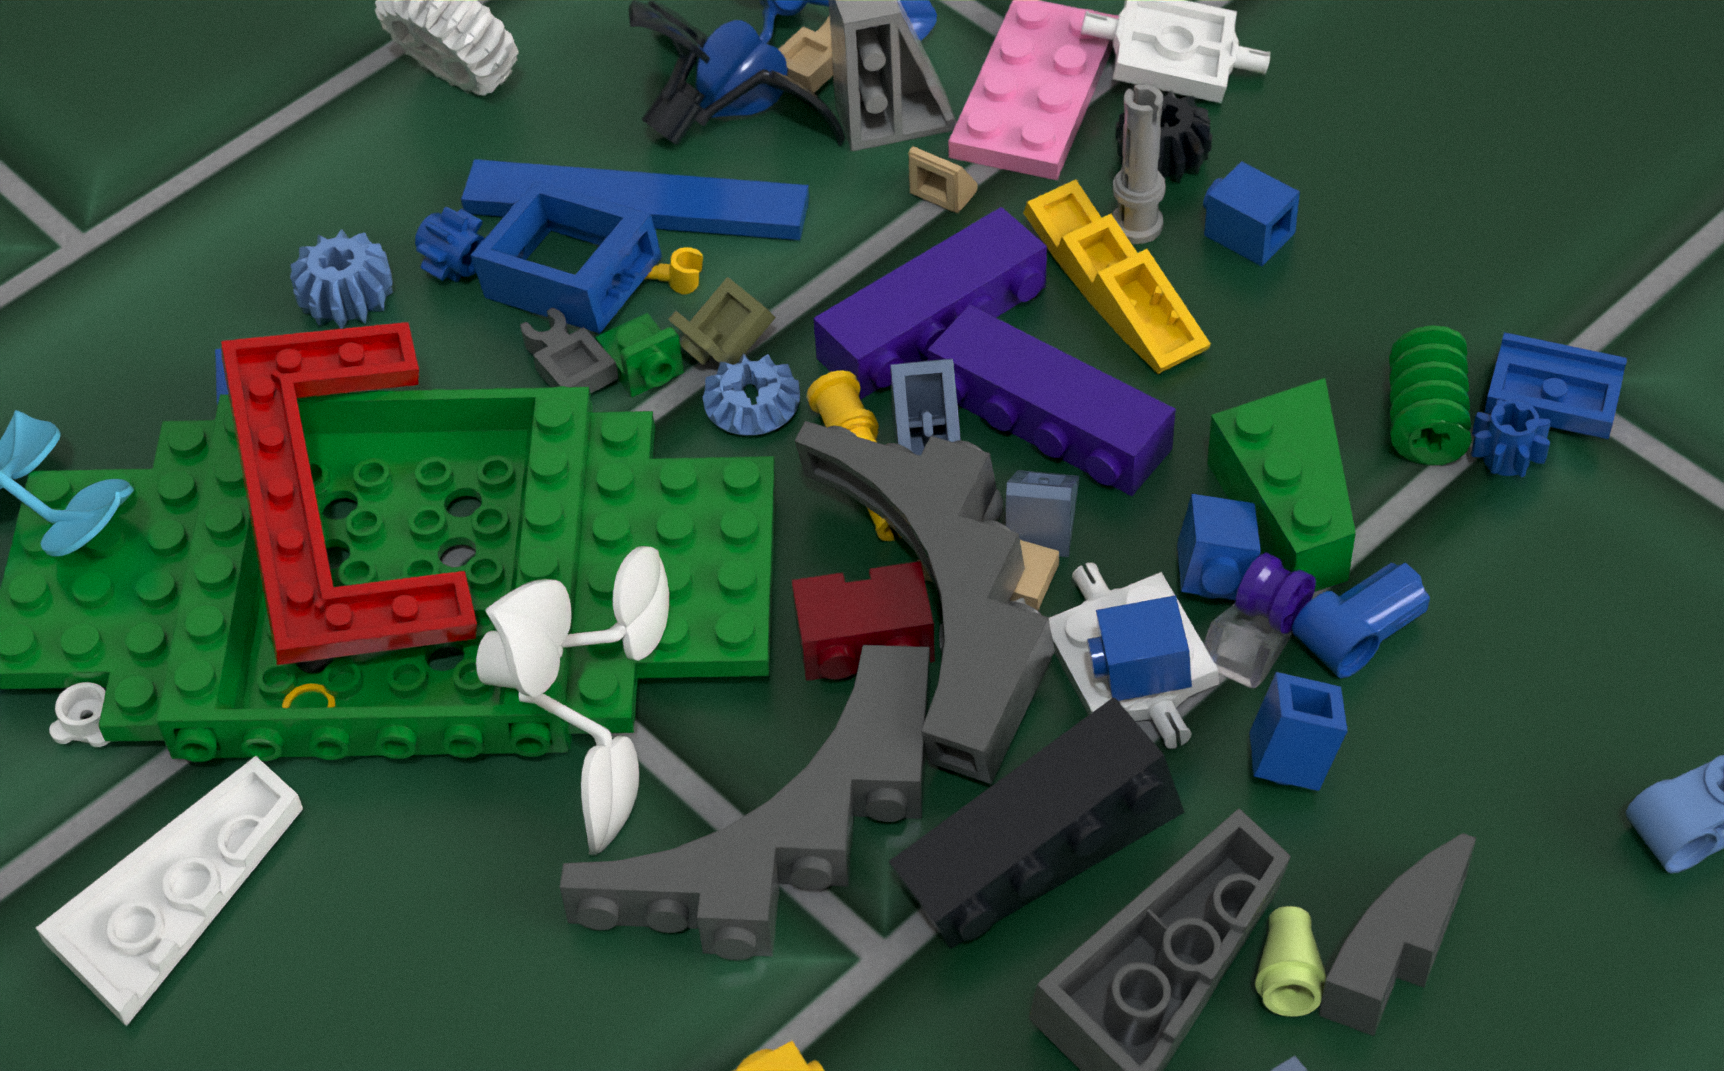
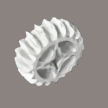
[375,0,519,96]

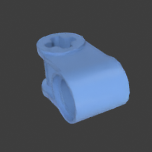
[1626,755,1724,873]

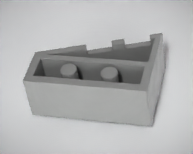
[829,0,957,152]

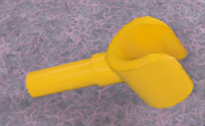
[644,247,703,295]

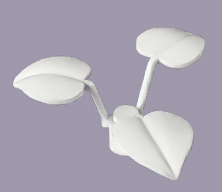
[476,546,669,856]

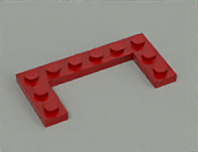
[221,322,477,665]

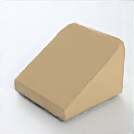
[908,146,978,213]

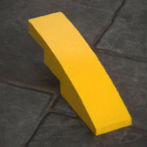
[1023,179,1211,374]

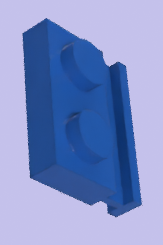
[1484,332,1627,439]

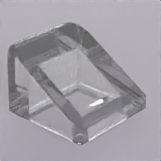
[1204,604,1292,688]

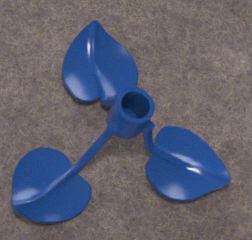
[695,0,937,118]

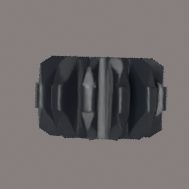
[1115,89,1213,183]

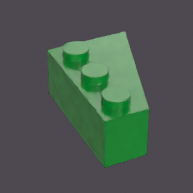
[1207,378,1356,592]

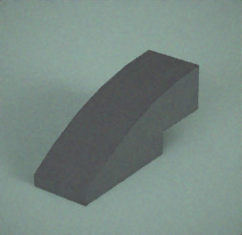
[1319,833,1476,1036]

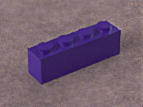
[813,207,1047,400]
[927,305,1176,496]

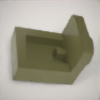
[668,277,776,366]

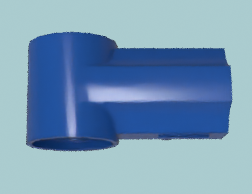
[1292,562,1430,678]

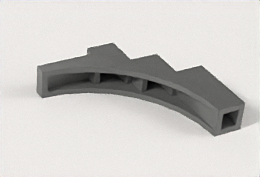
[795,421,1055,784]
[560,645,931,960]

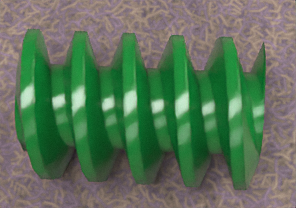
[1389,325,1472,466]

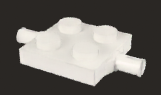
[1081,0,1271,103]
[1049,563,1219,748]

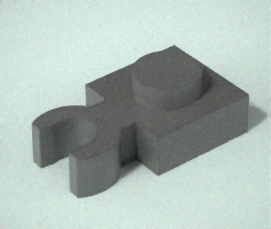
[520,308,618,394]

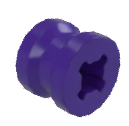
[1235,552,1316,634]

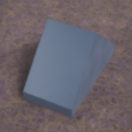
[890,358,961,456]
[1006,470,1079,557]

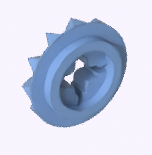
[703,353,800,435]

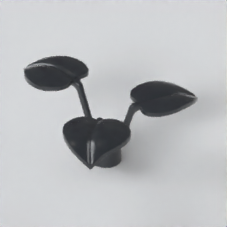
[629,0,845,146]

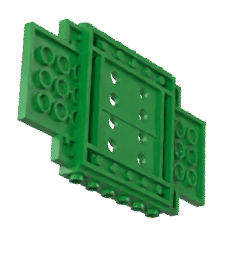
[0,386,776,762]

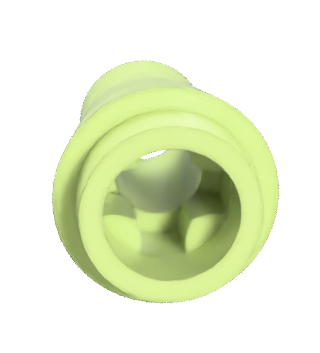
[1255,906,1327,1017]

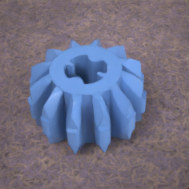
[290,229,393,329]

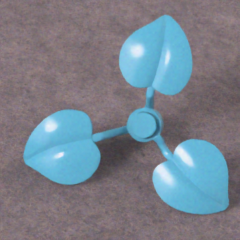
[0,410,134,557]

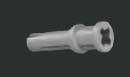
[1112,84,1166,244]

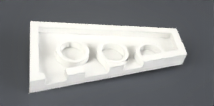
[36,756,303,1026]

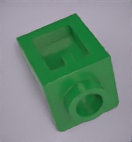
[595,313,684,398]

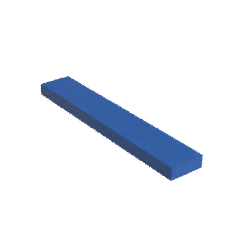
[461,159,809,240]

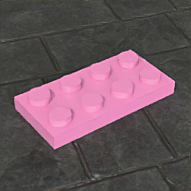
[948,0,1119,180]

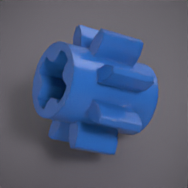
[415,207,485,282]
[1471,399,1551,477]

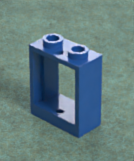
[471,180,662,334]

